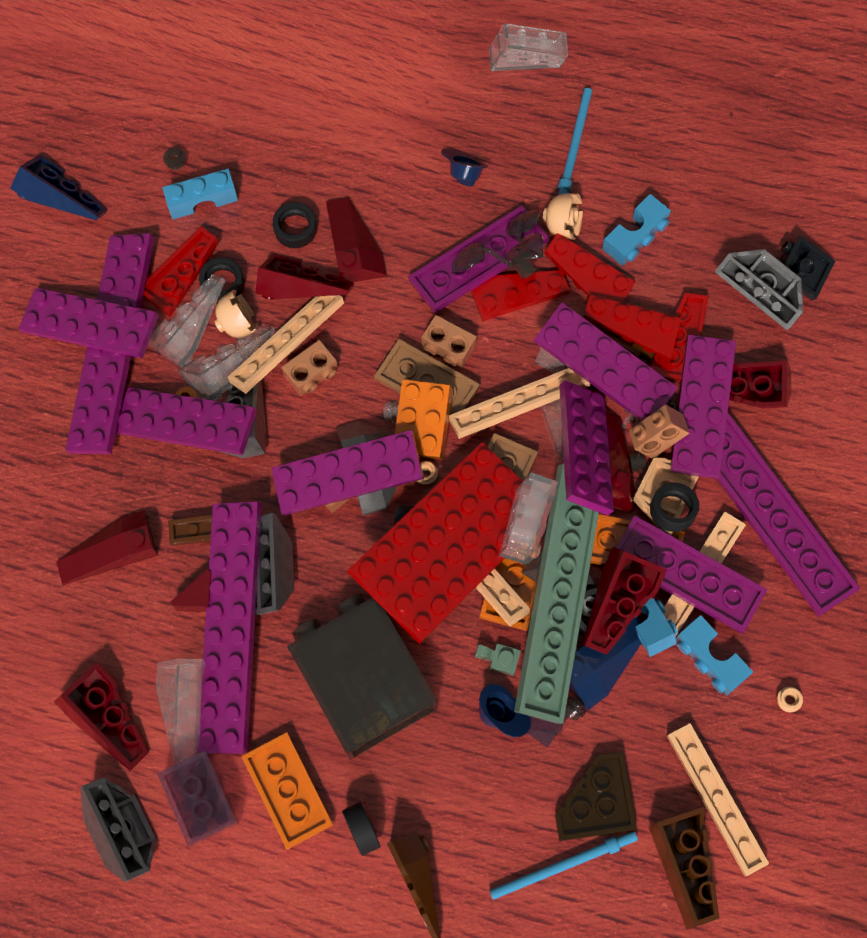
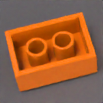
[395,379,454,460]

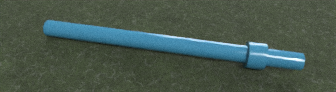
[557,88,592,195]
[489,831,638,900]

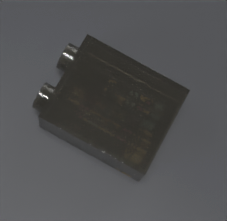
[287,594,438,760]

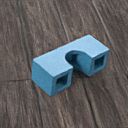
[162,168,238,219]
[602,194,671,267]
[635,598,678,657]
[676,615,753,696]

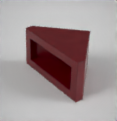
[170,569,211,612]

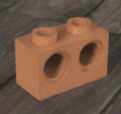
[421,315,477,368]
[281,340,338,397]
[629,404,690,459]

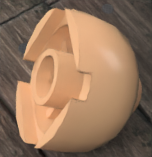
[543,193,583,240]
[214,290,259,338]

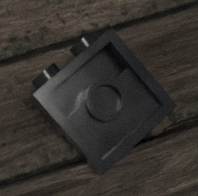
[777,235,835,301]

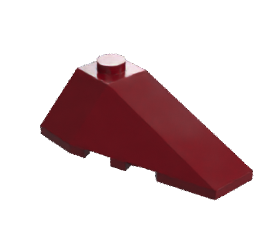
[326,198,386,282]
[255,254,354,300]
[729,360,791,409]
[606,412,635,513]
[56,510,158,585]
[583,547,667,655]
[54,662,149,771]

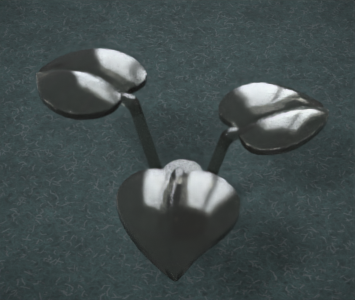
[452,208,544,278]

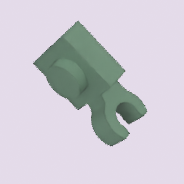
[475,644,521,676]

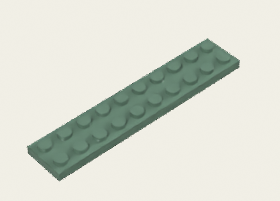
[514,464,599,724]

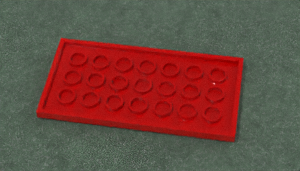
[347,442,550,644]

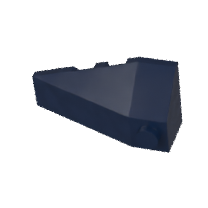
[10,154,107,220]
[569,616,643,711]

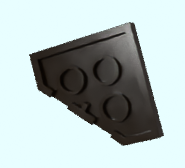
[555,752,637,842]

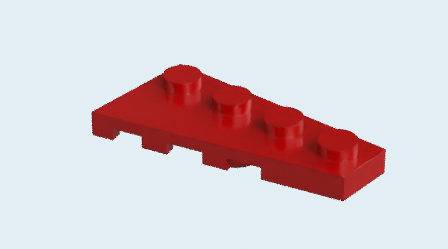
[650,293,709,383]

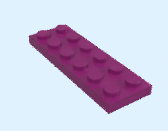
[408,205,549,314]
[19,288,159,358]
[533,302,678,421]
[670,335,736,479]
[559,380,614,516]
[116,387,257,455]
[272,430,424,516]
[616,516,767,634]

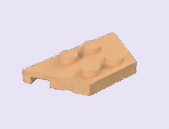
[633,458,699,535]

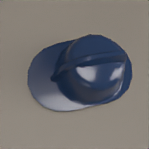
[441,148,488,187]
[478,684,531,737]

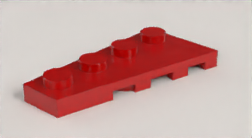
[143,226,219,317]
[544,233,636,303]
[471,270,570,321]
[583,295,681,363]

